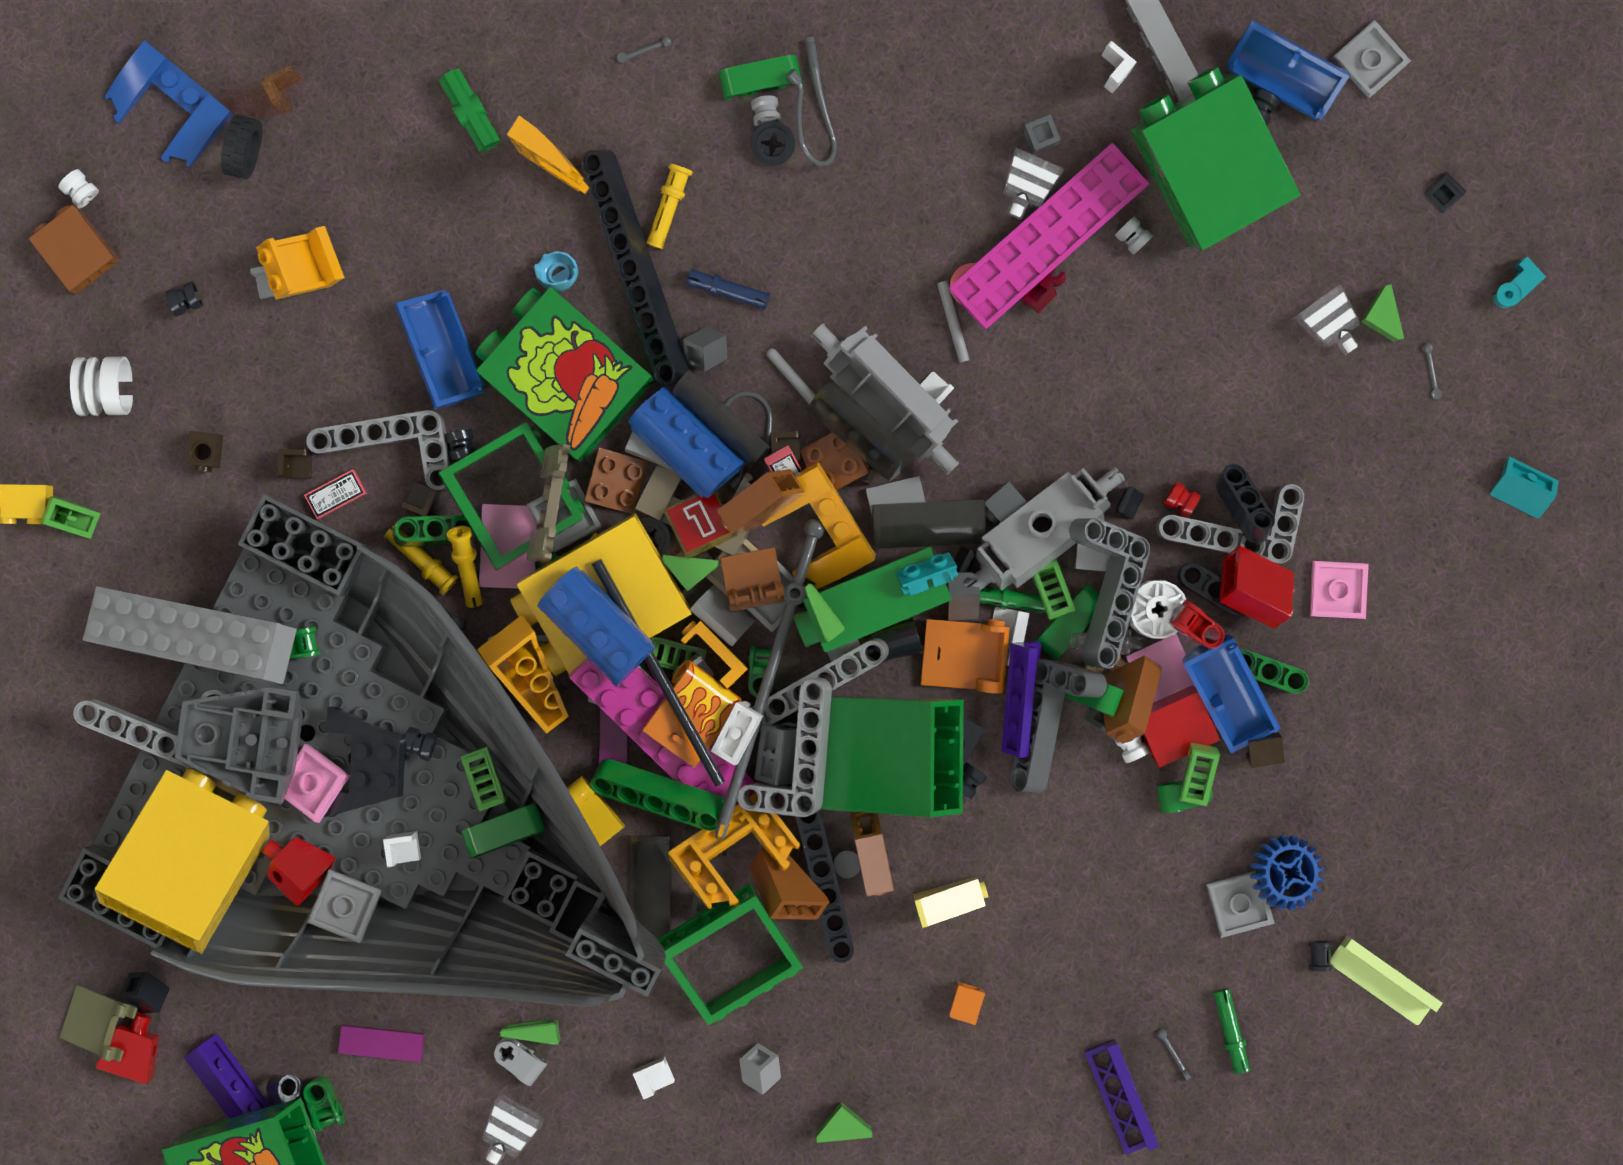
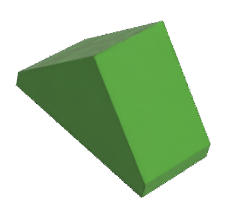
[1360,284,1404,342]
[40,496,101,539]
[662,555,719,591]
[816,1102,872,1143]

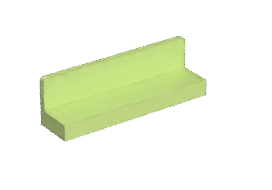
[1331,936,1443,1025]

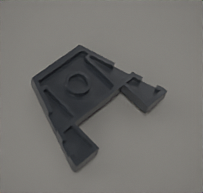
[324,706,406,817]

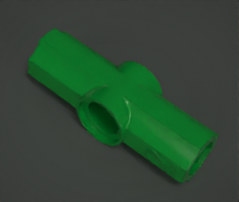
[438,68,501,153]

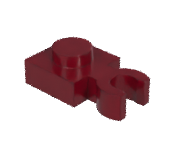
[1020,269,1066,314]

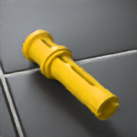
[646,163,693,249]
[384,524,459,596]
[447,526,483,608]

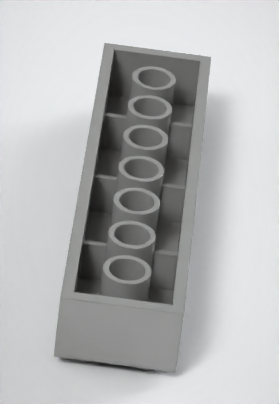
[83,586,297,684]

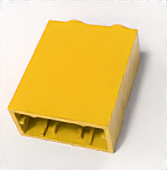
[510,513,691,676]
[95,769,270,954]

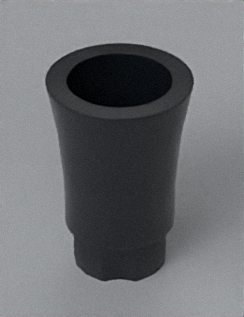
[860,617,924,663]

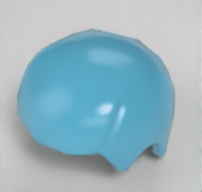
[534,251,579,292]

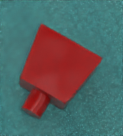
[262,838,335,906]
[96,1013,159,1084]

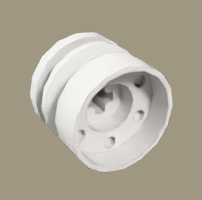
[70,356,133,416]
[1129,581,1186,638]

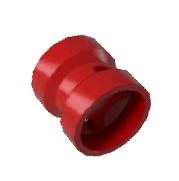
[1163,481,1201,518]

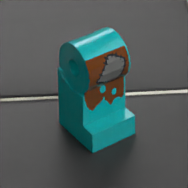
[1492,257,1546,308]

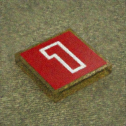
[663,492,737,559]

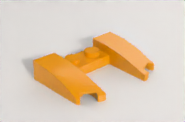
[507,116,589,194]
[762,462,876,590]
[668,793,800,909]

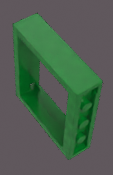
[439,422,585,571]
[657,883,803,1026]

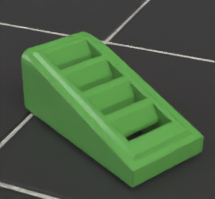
[1032,560,1076,621]
[805,584,845,643]
[652,636,707,670]
[1179,743,1220,806]
[461,746,508,811]
[500,1019,560,1045]

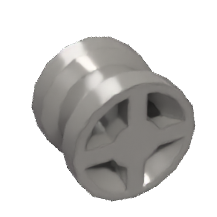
[751,95,781,127]

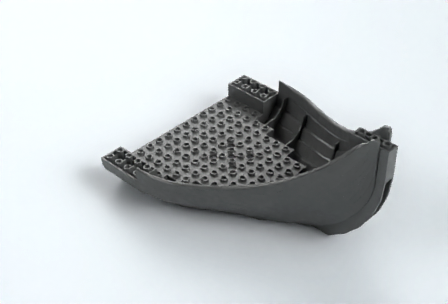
[58,494,666,1007]

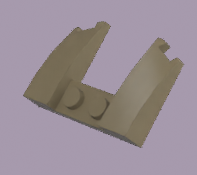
[526,444,570,564]
[635,465,753,555]

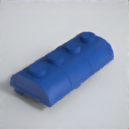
[1225,19,1350,120]
[394,290,485,410]
[628,387,746,499]
[537,567,656,687]
[1183,635,1281,753]

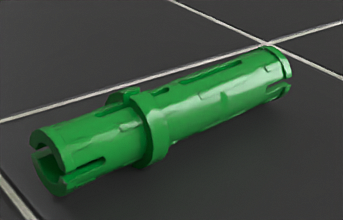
[980,587,1060,614]
[1212,988,1251,1074]

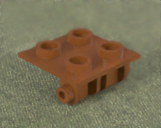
[800,425,870,491]
[584,447,647,514]
[720,547,785,612]

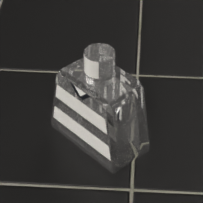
[1002,148,1064,220]
[1293,284,1360,355]
[482,1093,545,1165]

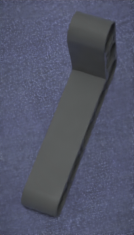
[1069,518,1150,669]
[1010,659,1107,793]

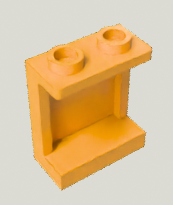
[256,226,345,300]
[680,621,748,689]

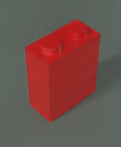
[1220,545,1294,629]
[1142,685,1220,768]

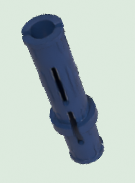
[686,268,770,310]

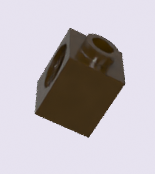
[187,431,223,473]

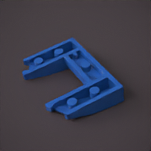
[104,40,234,167]

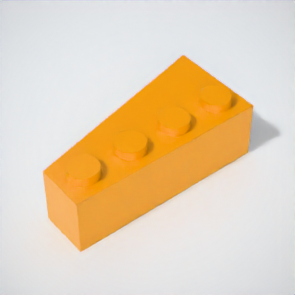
[477,615,569,734]

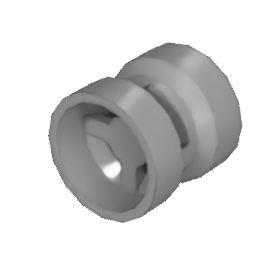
[1114,216,1153,255]

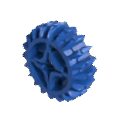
[1249,835,1324,910]

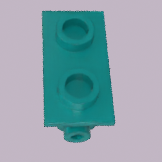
[895,552,958,597]

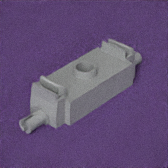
[811,323,959,475]
[962,467,1125,591]

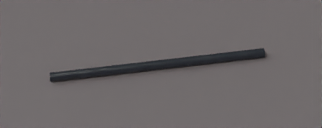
[591,559,725,787]

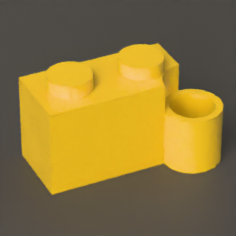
[0,484,53,524]
[567,776,625,846]

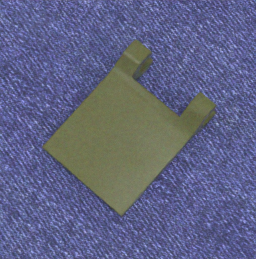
[60,985,137,1062]

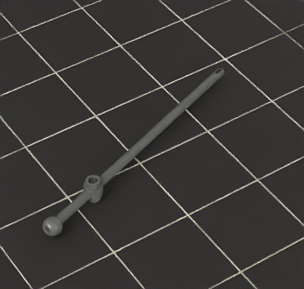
[714,519,826,841]

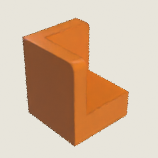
[949,981,985,1025]

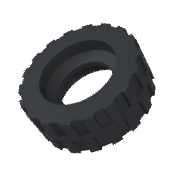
[221,114,263,180]

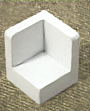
[920,372,954,404]
[383,831,421,867]
[633,1056,675,1099]

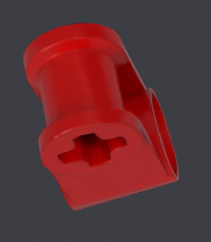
[1169,600,1225,649]

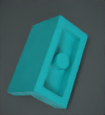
[1490,456,1559,518]

